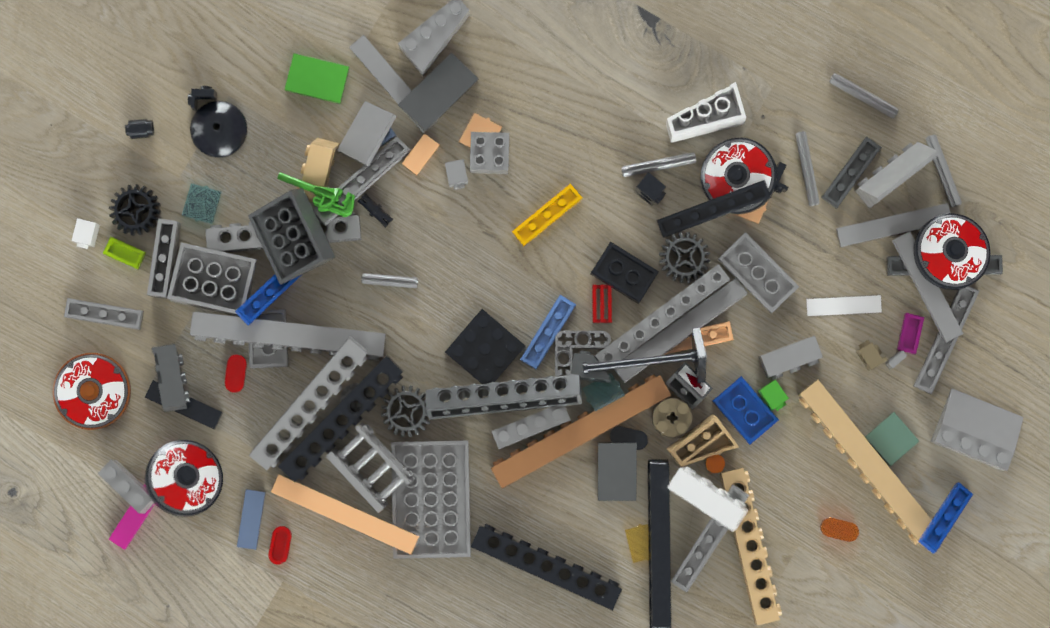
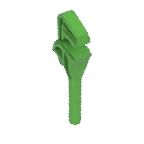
[277,172,355,217]

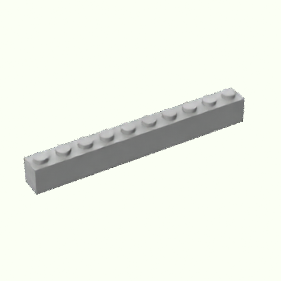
[190,312,386,361]

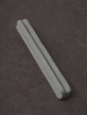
[830,73,899,118]
[795,131,820,206]
[926,135,962,207]
[621,152,696,177]

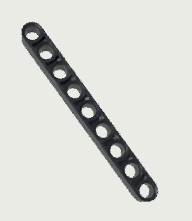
[648,459,671,628]

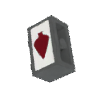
[665,362,713,410]

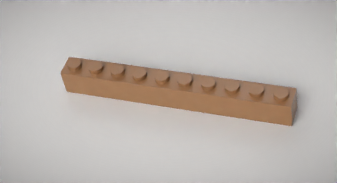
[491,374,671,488]

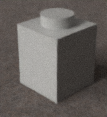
[445,159,468,190]

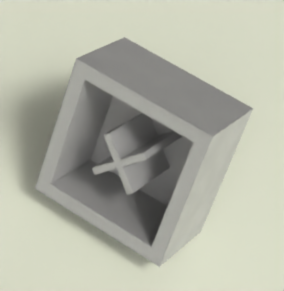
[470,132,509,174]

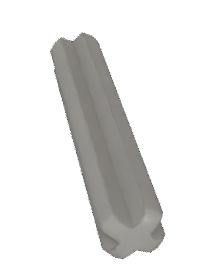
[361,273,418,288]

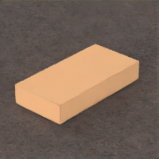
[402,133,440,175]

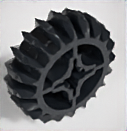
[109,184,161,236]

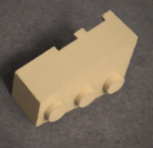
[297,138,339,202]
[666,414,739,467]

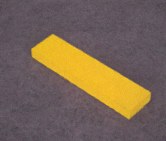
[512,183,583,246]

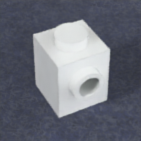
[72,218,100,249]

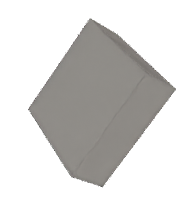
[885,351,907,369]

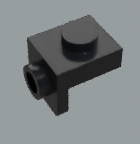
[188,86,217,111]
[775,162,789,194]

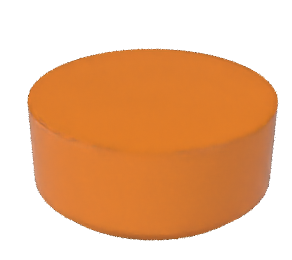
[705,455,725,473]

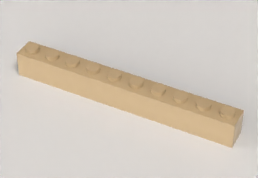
[798,380,931,546]

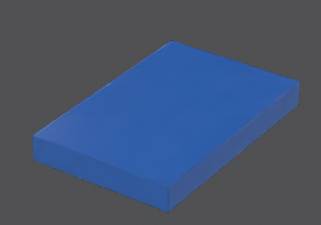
[712,376,779,445]

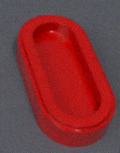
[225,354,247,393]
[268,526,292,565]

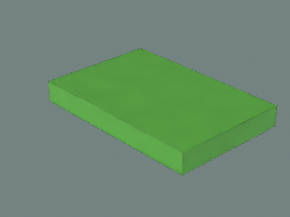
[285,53,349,104]

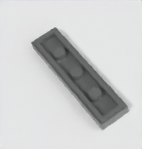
[821,136,882,209]

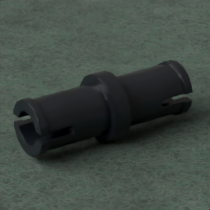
[357,193,393,228]

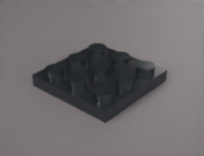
[445,309,525,384]

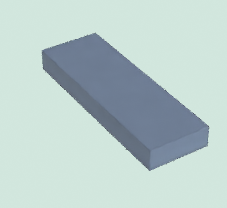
[237,489,266,550]

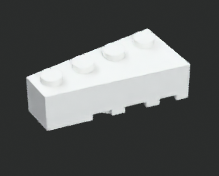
[666,82,746,143]
[667,467,748,531]

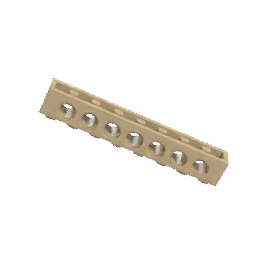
[719,468,782,625]

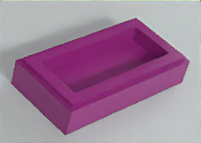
[896,313,925,355]

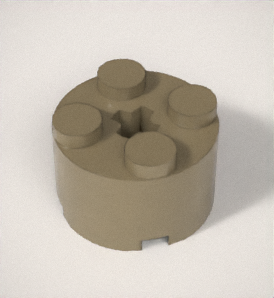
[652,398,692,438]

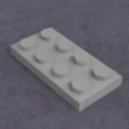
[718,232,799,314]

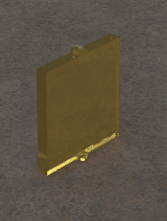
[625,524,651,563]

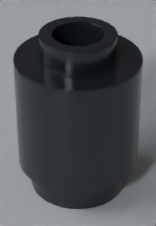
[125,119,154,139]

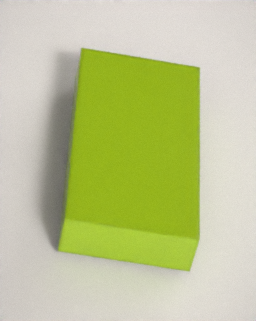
[103,236,146,270]

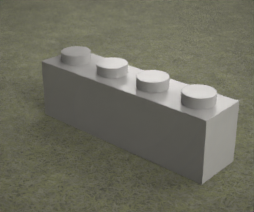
[147,219,181,299]
[492,406,570,449]

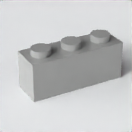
[759,336,823,380]
[98,459,154,514]

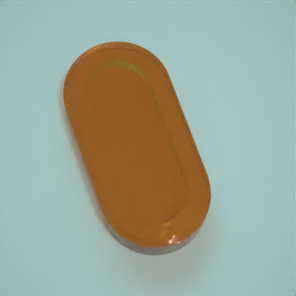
[820,518,859,542]

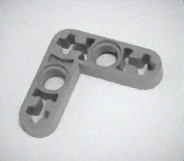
[555,331,611,377]

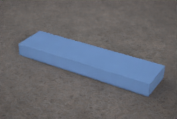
[520,295,576,370]

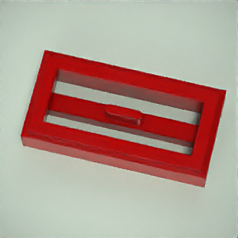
[592,284,612,323]

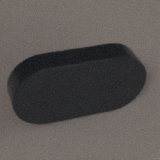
[610,426,648,450]

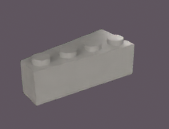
[398,0,470,76]

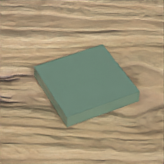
[865,412,919,466]

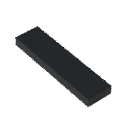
[145,380,223,430]

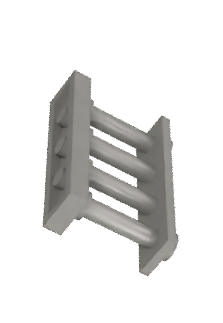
[326,422,415,513]

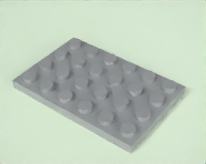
[391,440,471,559]

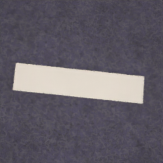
[806,295,882,316]

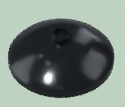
[190,101,248,158]

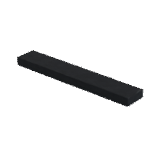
[657,180,771,238]

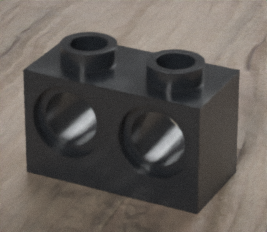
[634,172,666,206]

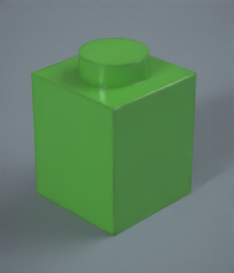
[758,380,789,411]

